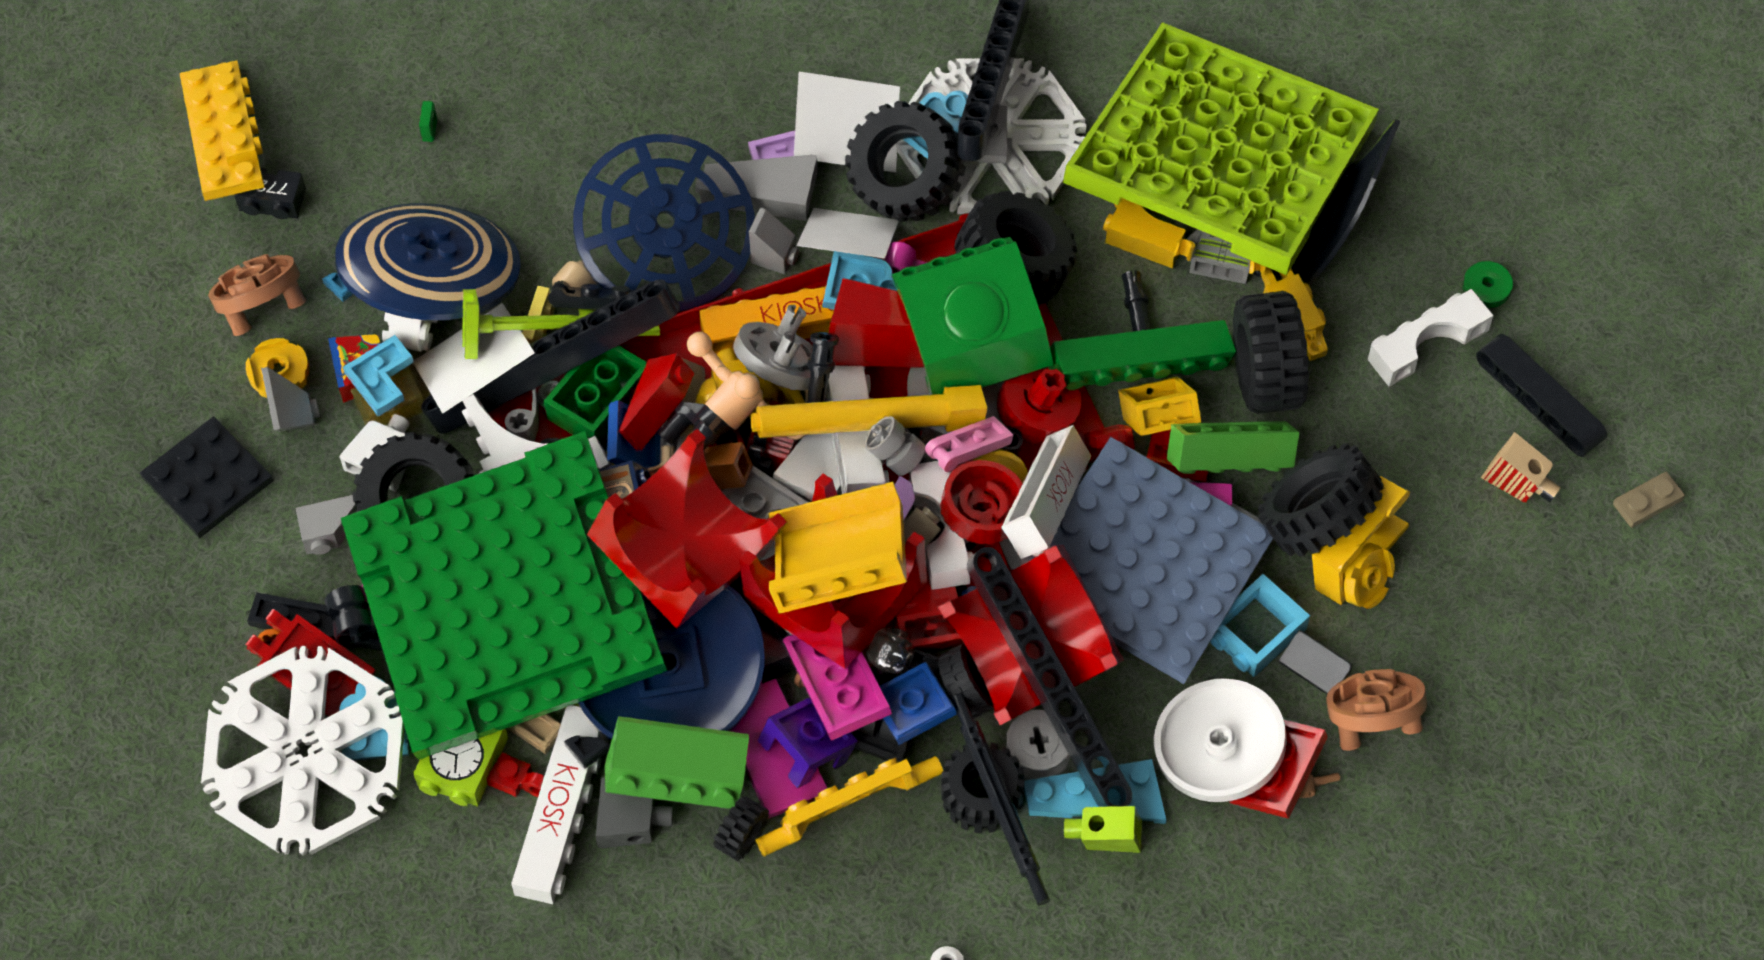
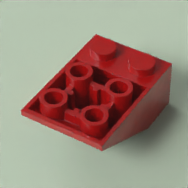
[893,566,964,655]

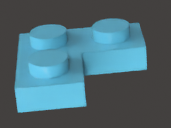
[343,335,414,416]

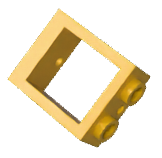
[1118,376,1201,436]

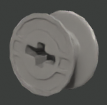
[1006,710,1070,780]

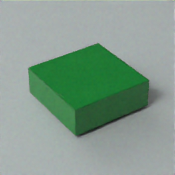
[419,101,438,142]

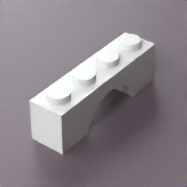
[1368,289,1493,387]
[909,461,973,590]

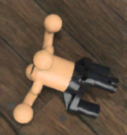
[657,332,805,451]

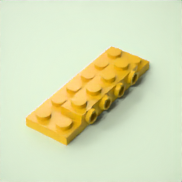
[180,60,264,201]

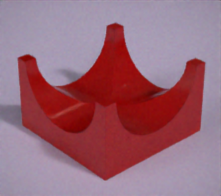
[587,429,787,628]
[739,473,927,669]
[939,544,1124,725]

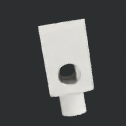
[340,414,409,492]

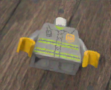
[1173,229,1268,284]

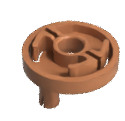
[208,254,307,336]
[1326,669,1427,750]

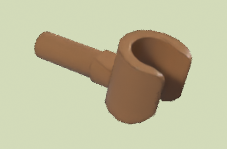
[1299,773,1340,798]

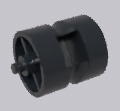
[324,585,377,646]

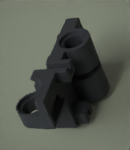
[851,648,940,762]

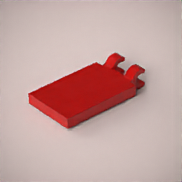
[245,609,376,717]

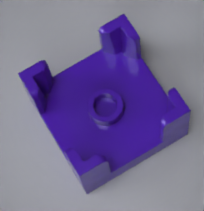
[757,697,857,789]

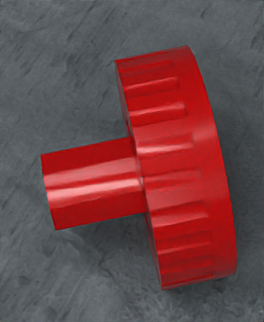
[997,367,1082,444]
[940,460,1023,544]

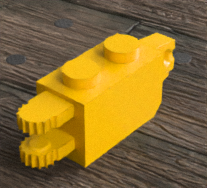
[1260,268,1328,361]

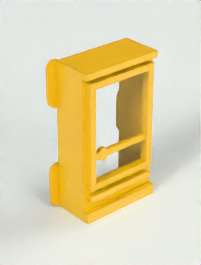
[1312,476,1410,605]

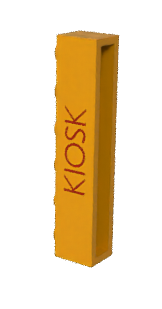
[699,287,834,355]

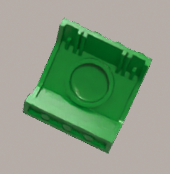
[892,237,1054,395]

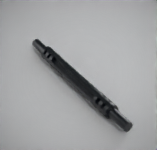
[951,694,1050,906]

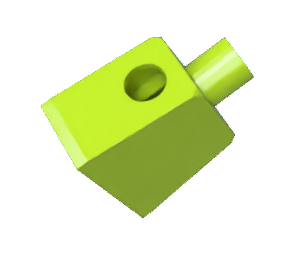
[1064,806,1142,853]

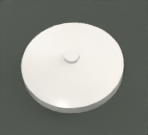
[1154,679,1287,802]

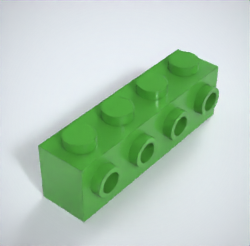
[1167,421,1299,474]

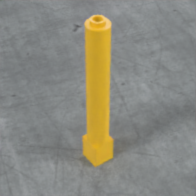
[751,385,987,438]

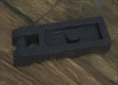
[548,281,635,310]

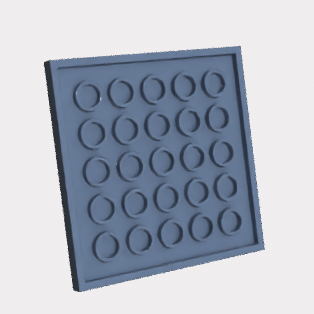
[1030,437,1273,684]

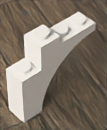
[462,394,612,474]

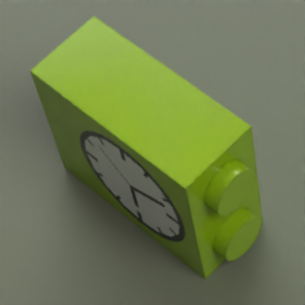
[413,729,508,806]

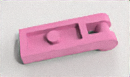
[925,416,1014,472]

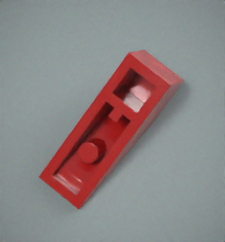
[619,353,694,451]

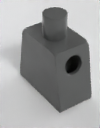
[596,777,674,848]

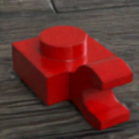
[486,753,545,797]

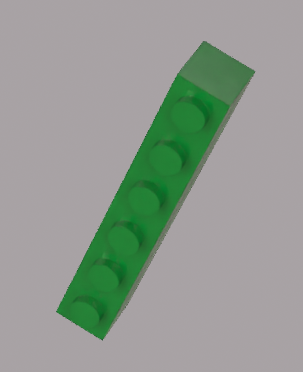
[1049,320,1236,390]

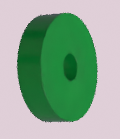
[1462,261,1513,308]

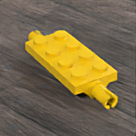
[756,756,944,857]

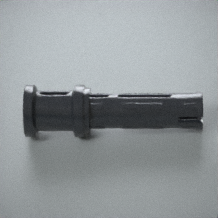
[807,332,839,403]

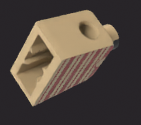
[1481,432,1561,503]

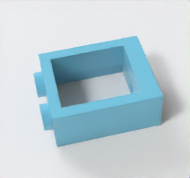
[1210,574,1310,677]

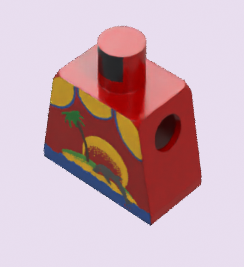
[328,334,381,402]

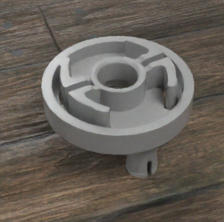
[733,305,813,390]

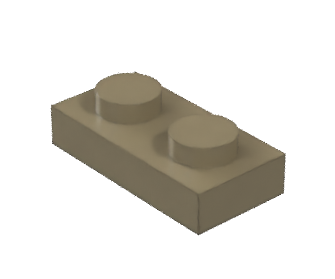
[1613,471,1685,528]

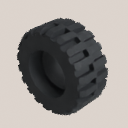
[845,101,966,222]
[954,191,1077,306]
[1233,291,1309,414]
[353,432,474,512]

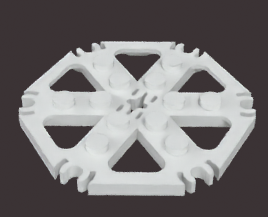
[896,58,1086,214]
[201,646,405,855]

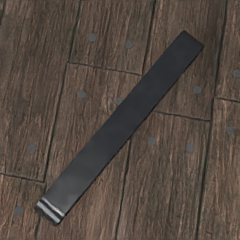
[958,0,1029,161]
[421,279,680,434]
[967,547,1132,807]

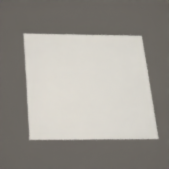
[794,72,900,173]
[413,303,535,413]

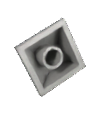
[261,367,320,432]

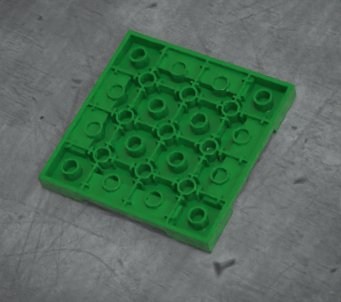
[341,431,668,760]

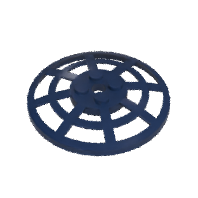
[573,134,755,313]

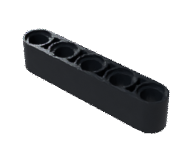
[1476,334,1607,457]

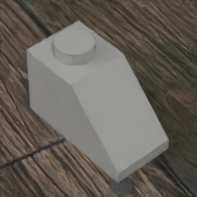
[749,208,799,274]
[296,495,358,555]

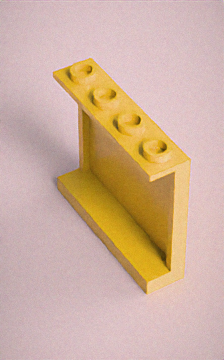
[769,482,907,614]

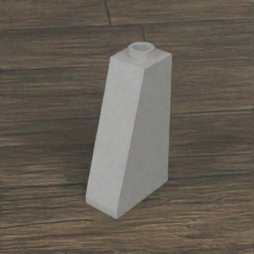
[695,155,818,221]

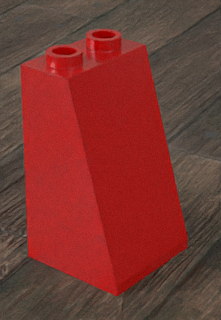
[828,278,924,368]

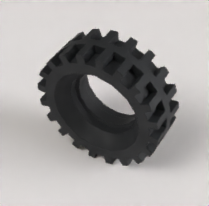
[1258,443,1384,557]

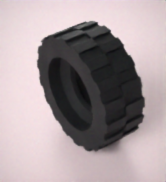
[938,644,994,719]

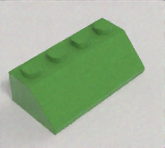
[605,716,749,809]

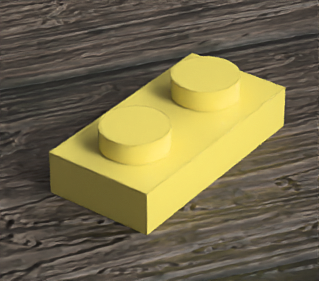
[522,286,555,344]

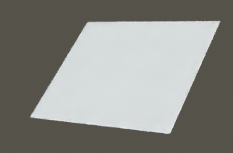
[797,208,899,258]

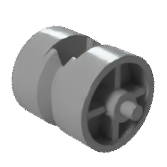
[865,416,925,476]

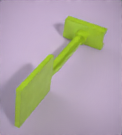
[462,289,660,359]

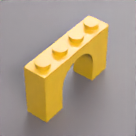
[1103,198,1186,268]

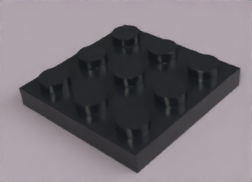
[140,416,274,539]

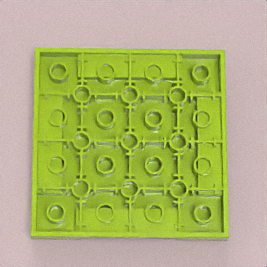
[1063,22,1379,275]

